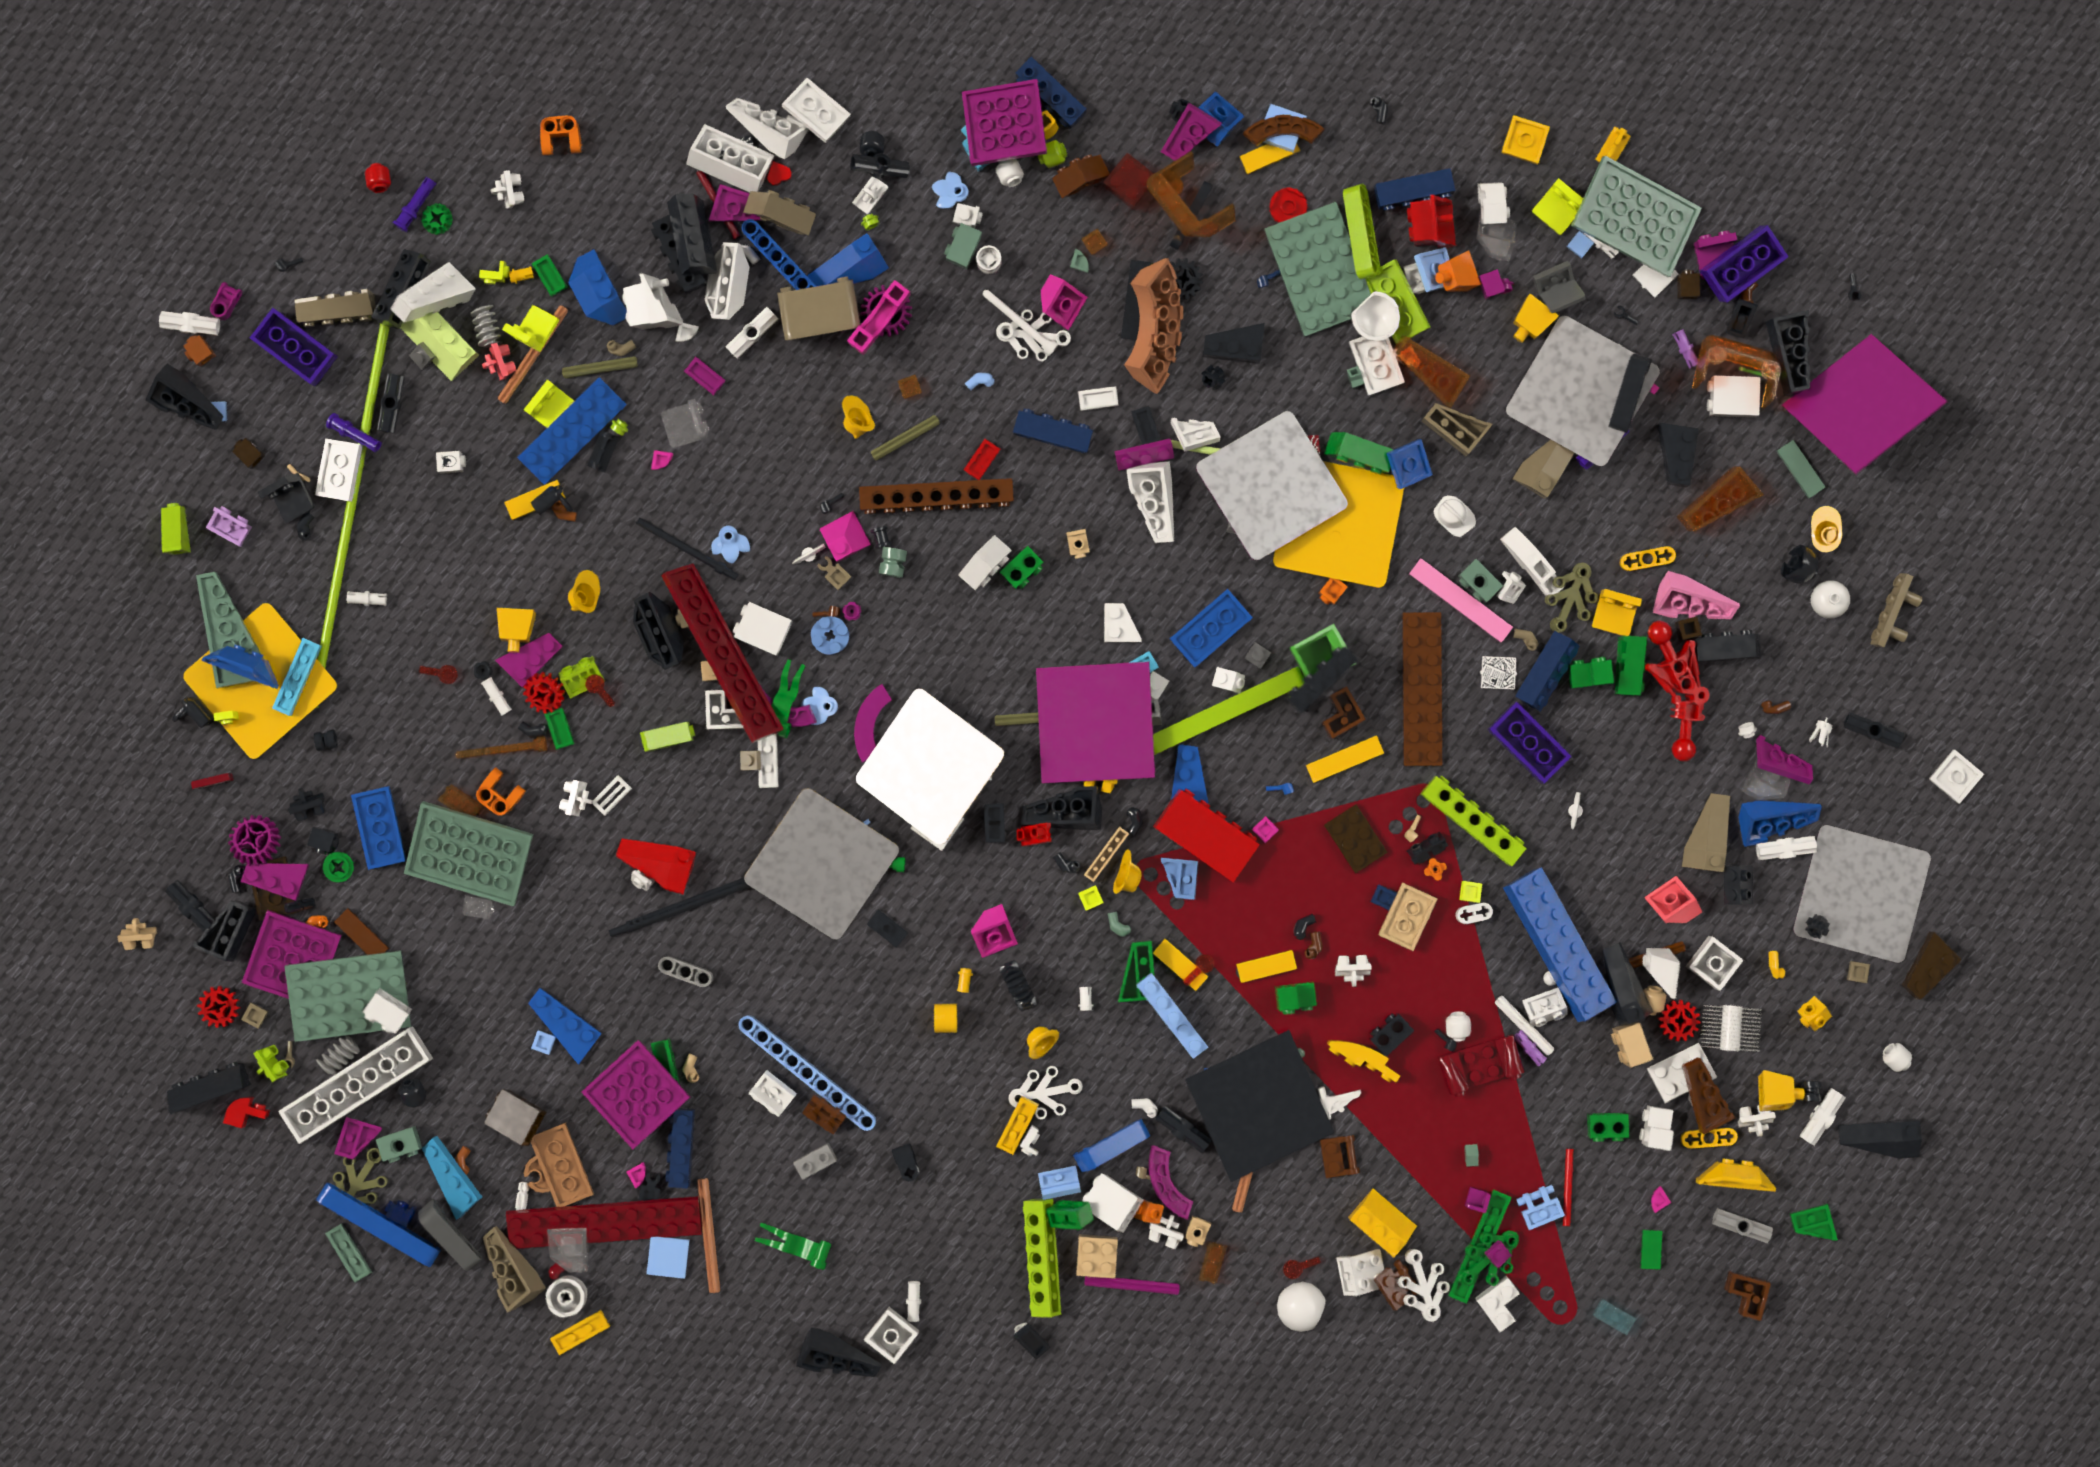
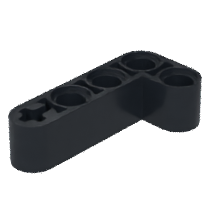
[1609,353,1652,433]

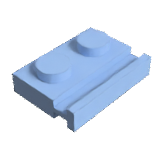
[1038,1166,1081,1200]

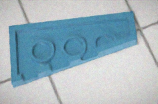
[422,1136,482,1220]

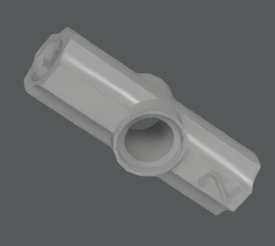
[1712,1208,1773,1243]

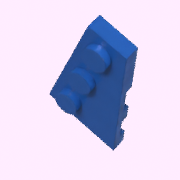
[1171,744,1208,803]

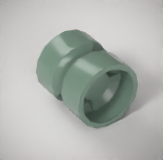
[879,547,907,578]

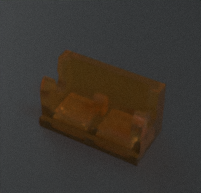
[438,784,483,817]
[1198,1241,1227,1284]

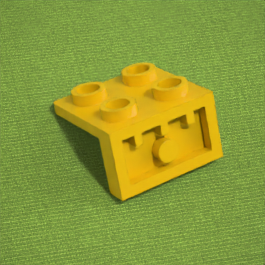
[1592,589,1642,636]

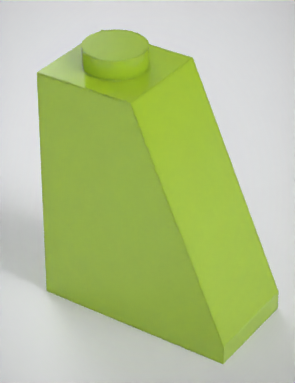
[161,503,191,555]
[640,722,696,752]

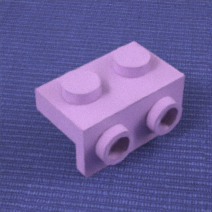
[206,506,252,547]

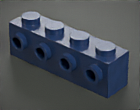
[1015,57,1087,129]
[1374,168,1455,211]
[1013,408,1093,454]
[1515,631,1580,712]
[666,1108,695,1188]

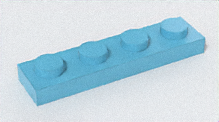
[272,638,322,716]

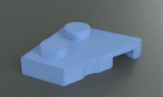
[1161,858,1199,900]

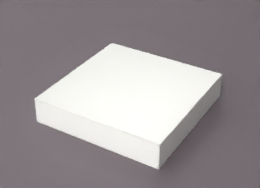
[1929,750,1984,804]

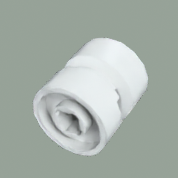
[976,245,1002,274]

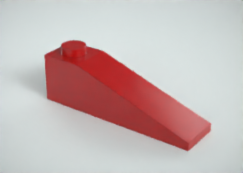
[616,839,696,895]

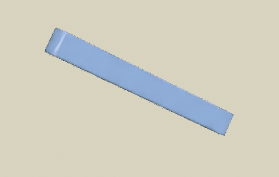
[738,1015,876,1131]

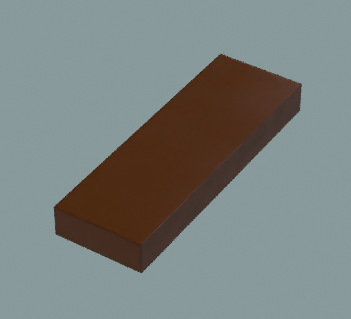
[334,908,389,955]

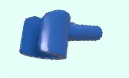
[1266,783,1294,795]

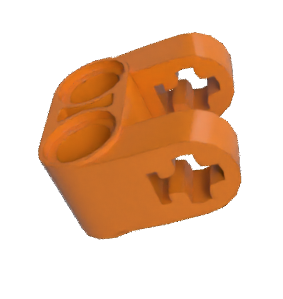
[540,115,582,156]
[476,767,526,815]

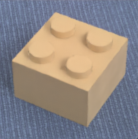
[1611,1022,1653,1067]
[1076,1234,1118,1278]

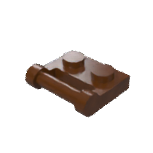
[1320,1135,1360,1178]

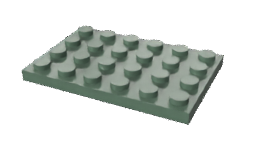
[1571,156,1702,277]
[1264,202,1371,337]
[404,801,534,906]
[285,950,411,1042]

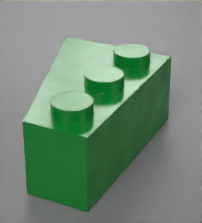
[1324,432,1393,475]
[1615,636,1647,696]
[1118,940,1155,1002]

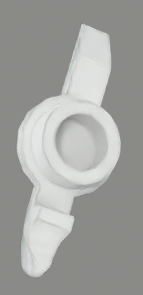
[792,544,826,564]
[1568,792,1583,830]

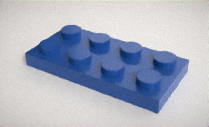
[1170,589,1253,668]
[351,786,407,870]

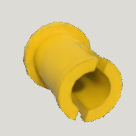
[509,266,534,284]
[957,968,973,993]

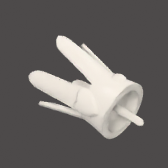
[1809,718,1832,747]

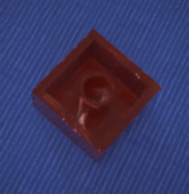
[1103,153,1157,210]

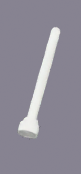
[983,290,1059,356]

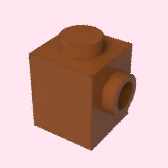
[184,335,216,367]

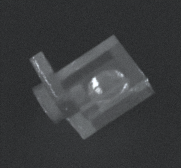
[462,896,494,920]

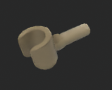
[284,1041,295,1069]
[1136,1166,1150,1180]

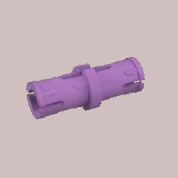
[1672,329,1700,368]
[1514,1030,1547,1067]

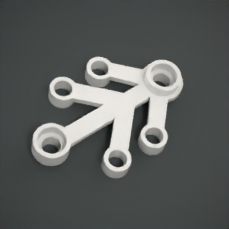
[996,310,1071,362]
[1009,1066,1082,1119]
[1398,1249,1450,1322]

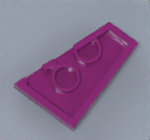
[1161,103,1222,162]
[1756,735,1813,784]
[241,863,309,900]

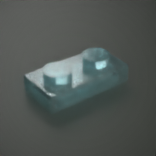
[1592,1299,1636,1335]

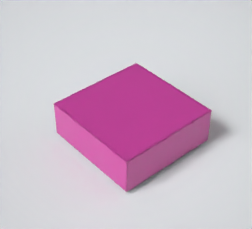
[1252,816,1279,843]

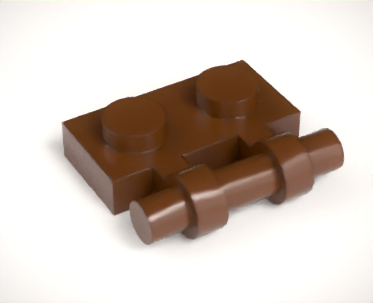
[802,1094,846,1135]
[1373,1260,1417,1311]

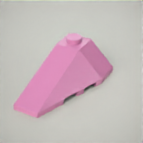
[1653,571,1740,619]

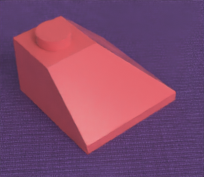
[1645,876,1702,923]

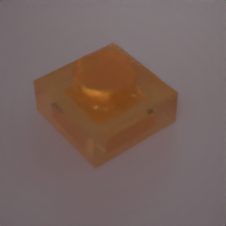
[1081,228,1108,256]
[898,375,922,400]

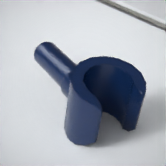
[1257,270,1280,288]

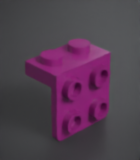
[1694,230,1737,280]

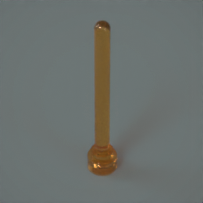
[455,736,547,759]

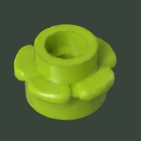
[861,214,880,230]
[610,419,628,436]

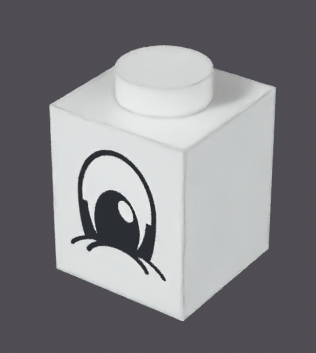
[436,451,466,473]

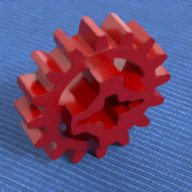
[523,672,565,714]
[197,986,241,1028]
[1658,999,1701,1042]

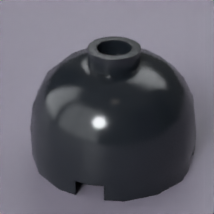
[1781,544,1818,584]

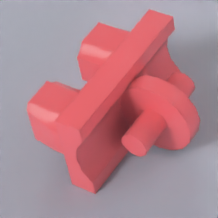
[482,343,516,381]

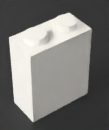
[1707,376,1760,417]
[733,602,793,656]
[1082,1173,1144,1232]

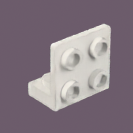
[1336,1249,1384,1296]

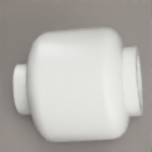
[996,159,1024,187]
[1446,1012,1471,1041]
[1883,1043,1912,1072]

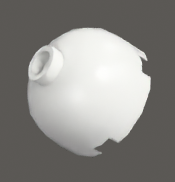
[1811,581,1850,619]

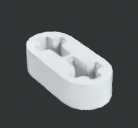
[1456,903,1493,924]

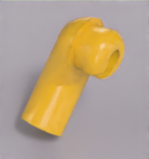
[1769,951,1785,979]

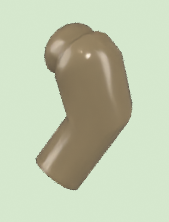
[607,340,637,356]
[1513,628,1538,651]

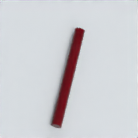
[696,170,741,239]

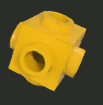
[1797,996,1832,1031]

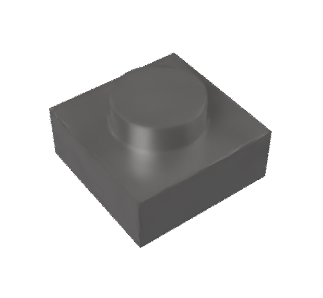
[409,342,436,370]
[1245,642,1271,669]

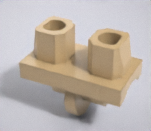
[118,918,157,950]

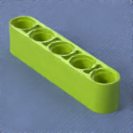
[1343,184,1380,279]

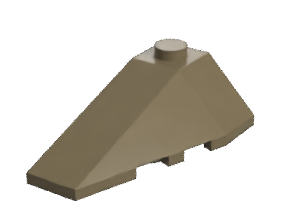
[1513,439,1574,499]
[1682,793,1730,872]

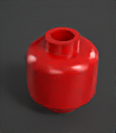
[365,163,391,193]

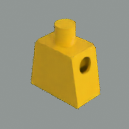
[1513,294,1559,343]
[497,608,536,653]
[1758,1070,1805,1112]

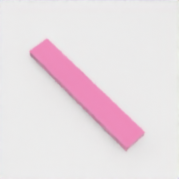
[1409,559,1513,643]

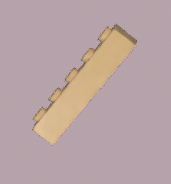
[1084,827,1129,882]

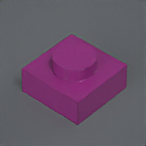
[1484,1240,1512,1268]

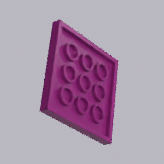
[962,79,1047,166]
[242,910,342,999]
[582,1040,691,1149]

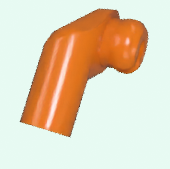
[306,915,328,928]

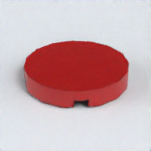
[1269,187,1308,223]

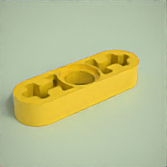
[1620,546,1676,571]
[1680,1127,1738,1149]

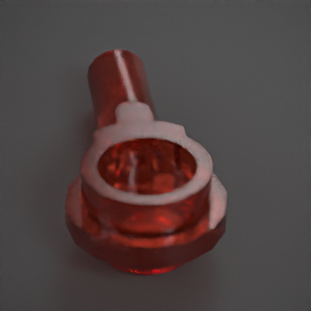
[419,665,458,684]
[585,674,615,707]
[1182,954,1215,987]
[1283,1256,1321,1279]

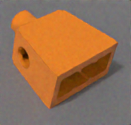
[1435,251,1481,292]

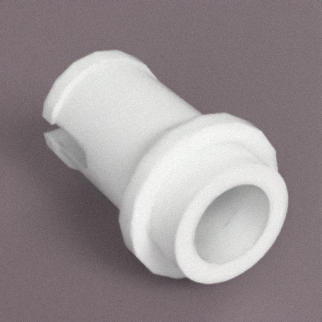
[1078,987,1093,1011]

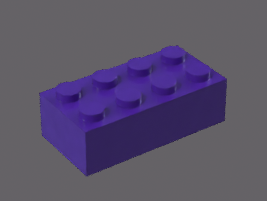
[1699,225,1788,302]
[250,308,338,387]
[1487,702,1572,784]

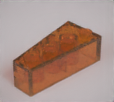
[1392,336,1470,409]
[1677,466,1764,532]

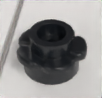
[474,661,493,680]

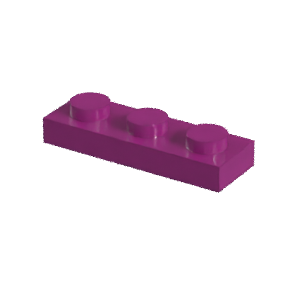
[1114,439,1174,471]

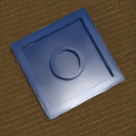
[1386,439,1433,489]

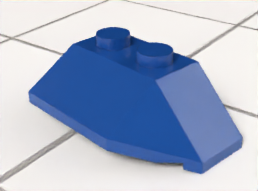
[568,249,627,325]
[201,644,279,689]

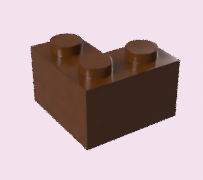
[1052,154,1110,199]
[1321,686,1366,739]
[1724,1271,1771,1321]

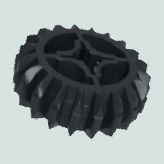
[1000,960,1036,1011]

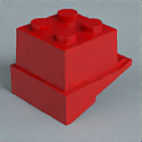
[1407,195,1456,248]

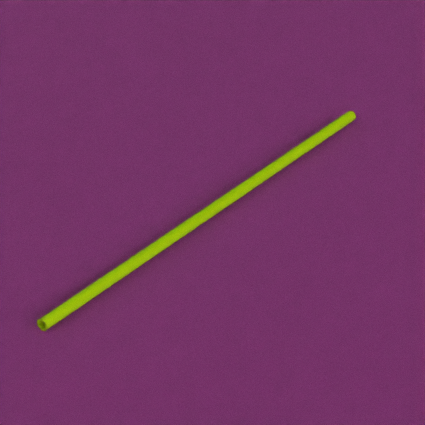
[317,323,389,708]

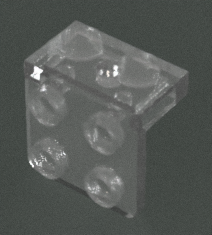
[661,399,710,448]

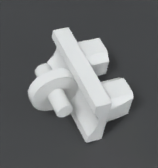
[491,170,524,209]
[852,177,889,215]
[559,780,593,816]
[1335,955,1371,987]
[1738,1105,1776,1137]
[1149,1214,1184,1249]

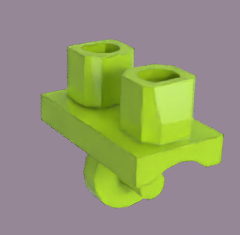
[254,1045,289,1082]

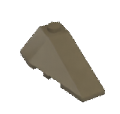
[483,1226,546,1313]

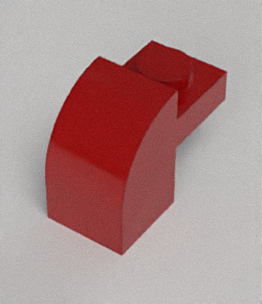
[223,1097,270,1128]

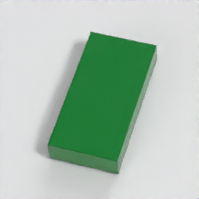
[532,254,568,297]
[545,707,575,750]
[1640,1229,1662,1270]

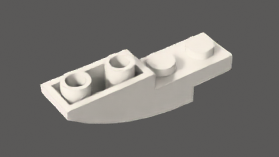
[1500,527,1564,599]

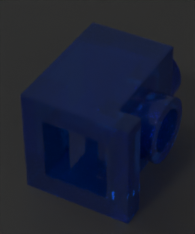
[385,1200,418,1227]

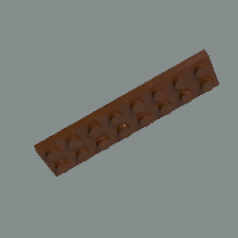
[1402,612,1442,766]

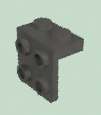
[1533,261,1586,313]

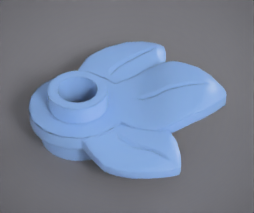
[932,172,969,209]
[711,525,750,564]
[801,687,838,725]

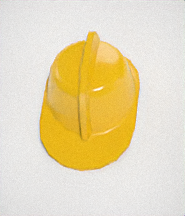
[842,395,875,439]
[1811,506,1842,552]
[568,570,601,613]
[1113,849,1142,894]

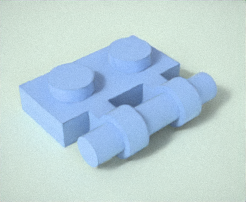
[1516,1185,1565,1230]

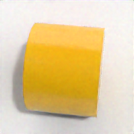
[934,1004,957,1033]

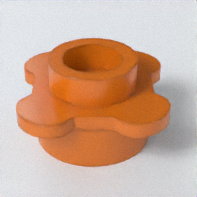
[1424,858,1447,880]

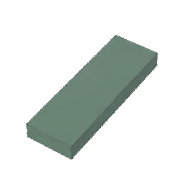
[1776,440,1825,499]
[325,1223,372,1282]

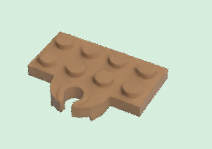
[524,1123,594,1207]

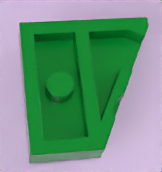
[1789,1203,1838,1241]

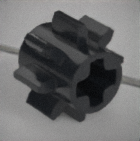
[1169,99,1190,122]
[1201,365,1225,390]
[1805,914,1830,939]

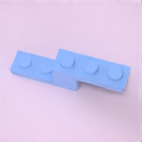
[1136,973,1208,1059]

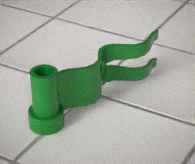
[771,660,806,738]
[754,1223,832,1270]

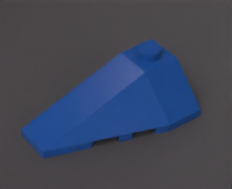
[806,233,889,286]
[1739,800,1822,847]

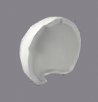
[1351,291,1400,341]
[1277,1282,1326,1332]

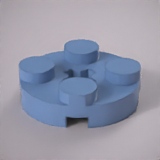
[811,616,849,655]

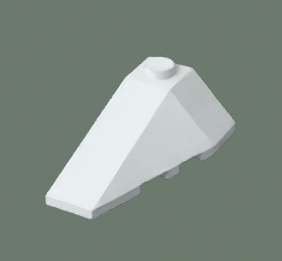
[726,98,809,159]
[1127,462,1174,543]

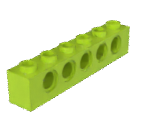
[1420,776,1527,866]
[1023,1199,1061,1317]

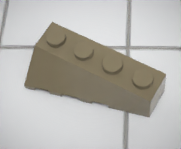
[295,289,376,328]

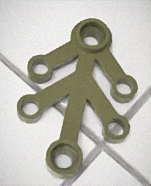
[1545,563,1598,633]
[333,1147,388,1204]

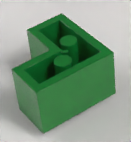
[1568,657,1614,689]
[1274,982,1317,1014]

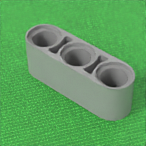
[658,956,713,987]

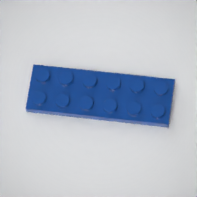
[517,377,626,485]

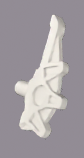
[1317,1087,1361,1120]

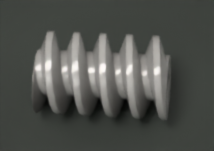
[471,305,503,347]
[316,1035,360,1075]

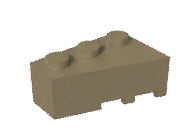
[743,190,816,235]
[1422,403,1493,456]

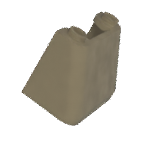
[777,276,861,340]

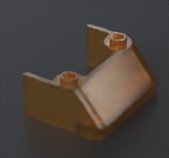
[1147,151,1235,238]
[1692,335,1781,408]

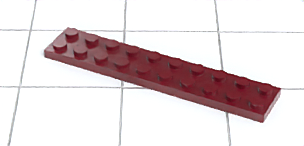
[661,563,783,743]
[506,1196,702,1249]

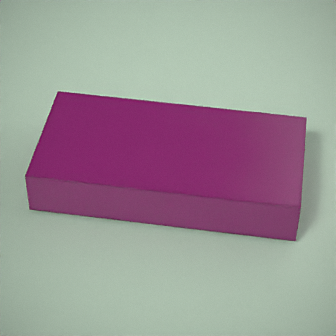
[684,357,726,395]

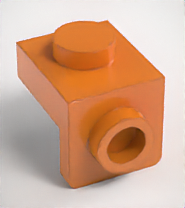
[1318,578,1348,605]
[1133,1200,1164,1224]

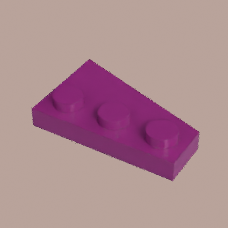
[709,184,768,222]
[495,633,563,687]

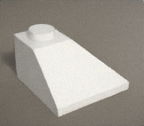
[1643,948,1680,998]

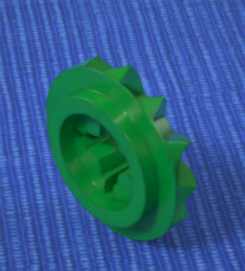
[422,203,453,234]
[323,852,354,882]

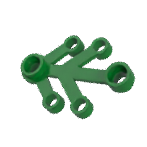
[1457,1230,1519,1286]

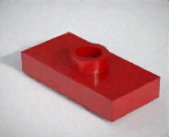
[963,439,1001,480]

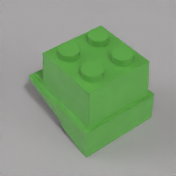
[1289,624,1356,676]

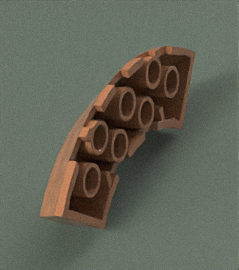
[1124,258,1183,394]

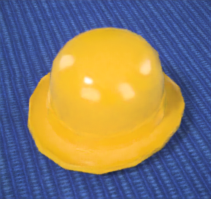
[1027,1027,1059,1059]

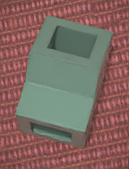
[1347,366,1364,389]
[1464,1144,1479,1166]

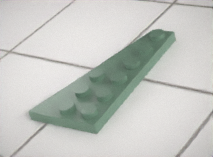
[196,572,264,688]

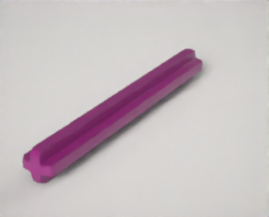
[1084,1276,1180,1295]

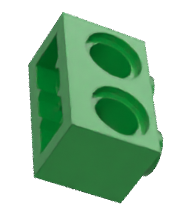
[1000,546,1044,589]
[1587,1113,1629,1142]
[1046,1200,1094,1229]

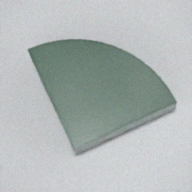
[1070,249,1089,273]

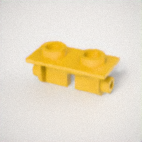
[1595,127,1631,162]

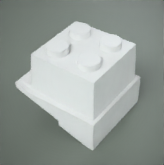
[623,274,683,329]

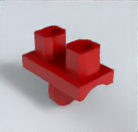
[1017,823,1051,847]

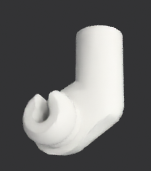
[1132,1098,1158,1118]

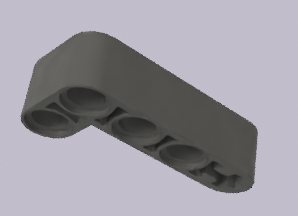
[418,1199,483,1272]

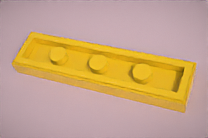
[1306,736,1384,783]

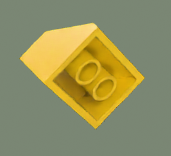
[1348,1189,1417,1257]

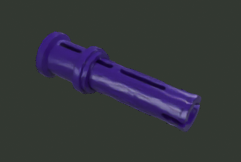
[392,177,436,233]
[326,413,381,452]

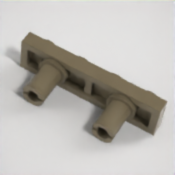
[1870,574,1922,647]

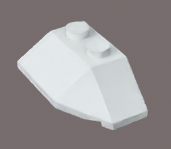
[705,242,749,320]

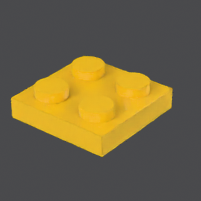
[1501,115,1550,164]

